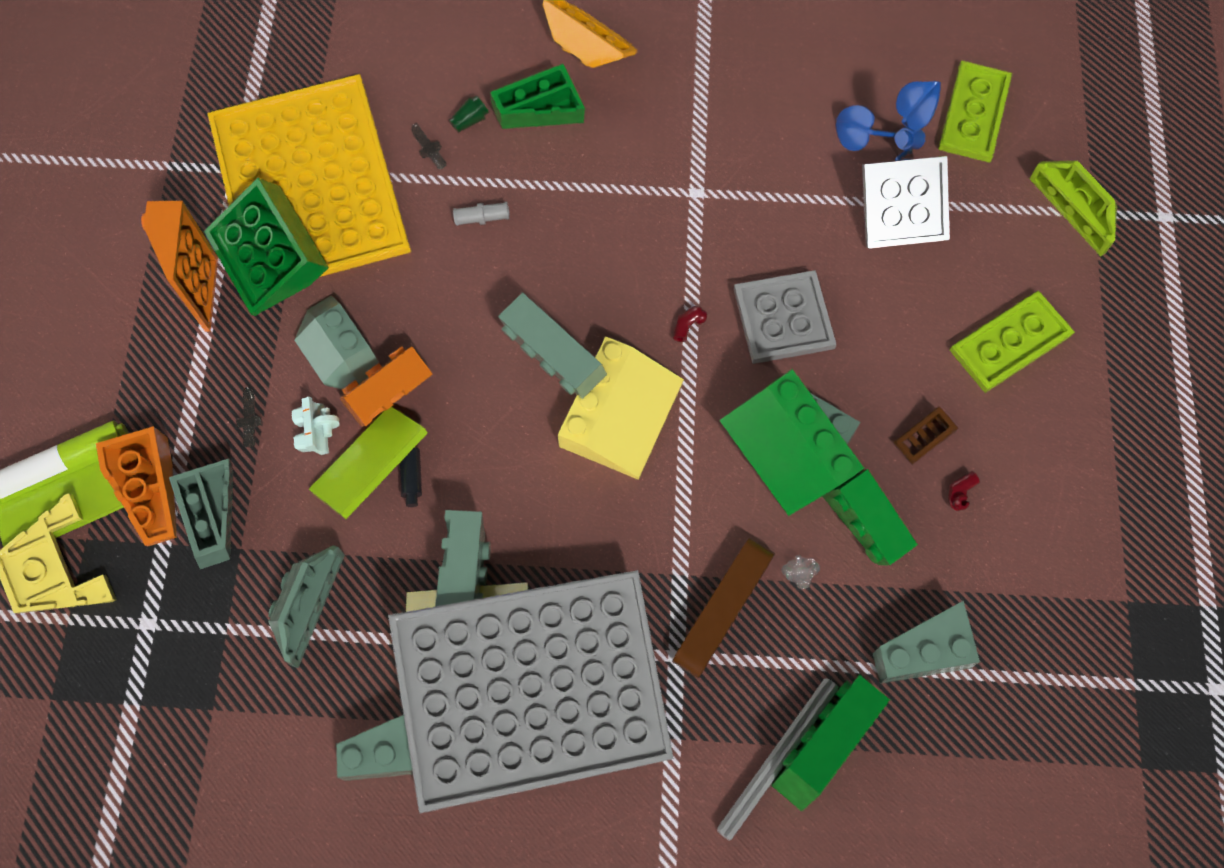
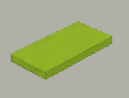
[938,61,1012,163]
[949,290,1075,393]
[309,407,428,519]

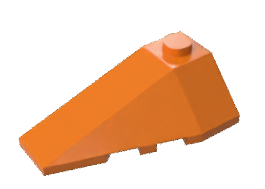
[96,426,177,547]

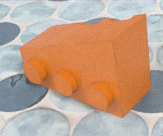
[339,346,433,426]

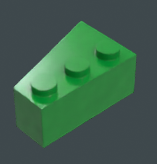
[490,64,585,129]
[822,469,918,566]

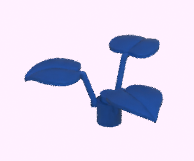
[836,81,941,161]

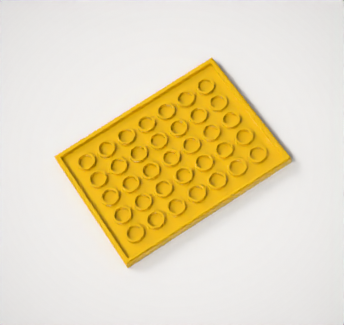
[208,74,411,277]

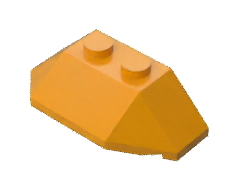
[543,0,637,68]

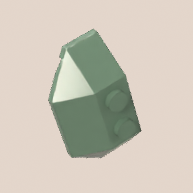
[295,296,379,390]
[269,545,345,668]

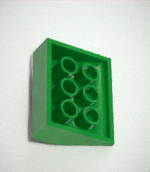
[204,178,329,316]
[720,368,864,516]

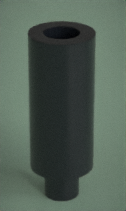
[399,447,422,507]

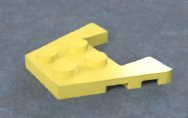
[0,493,117,614]

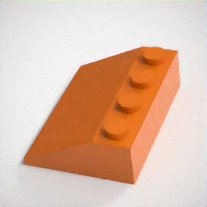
[141,201,218,332]

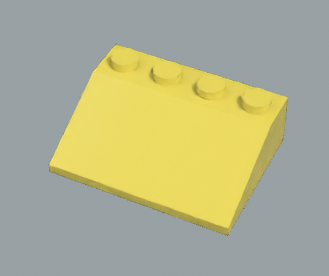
[558,336,684,480]

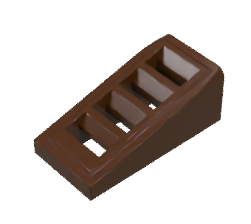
[893,406,958,465]

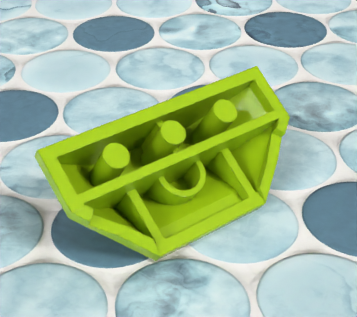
[1029,160,1117,256]

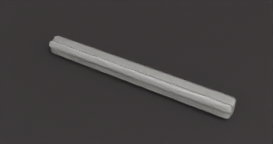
[717,678,838,840]

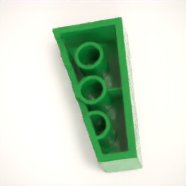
[771,675,890,812]

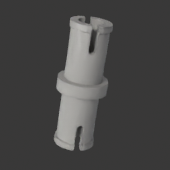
[453,202,510,226]

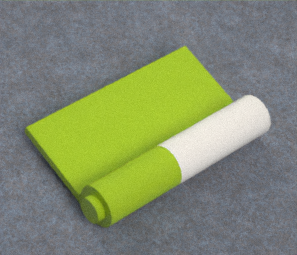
[0,420,129,547]

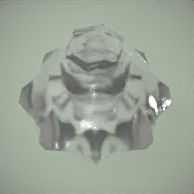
[781,555,820,589]

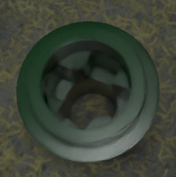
[449,96,489,133]

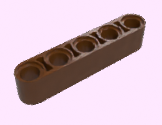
[672,538,775,679]

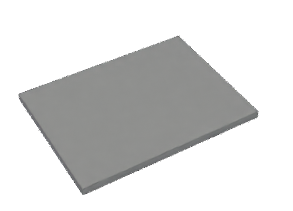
[388,570,674,813]

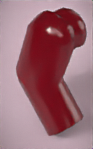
[673,306,707,342]
[948,471,980,511]

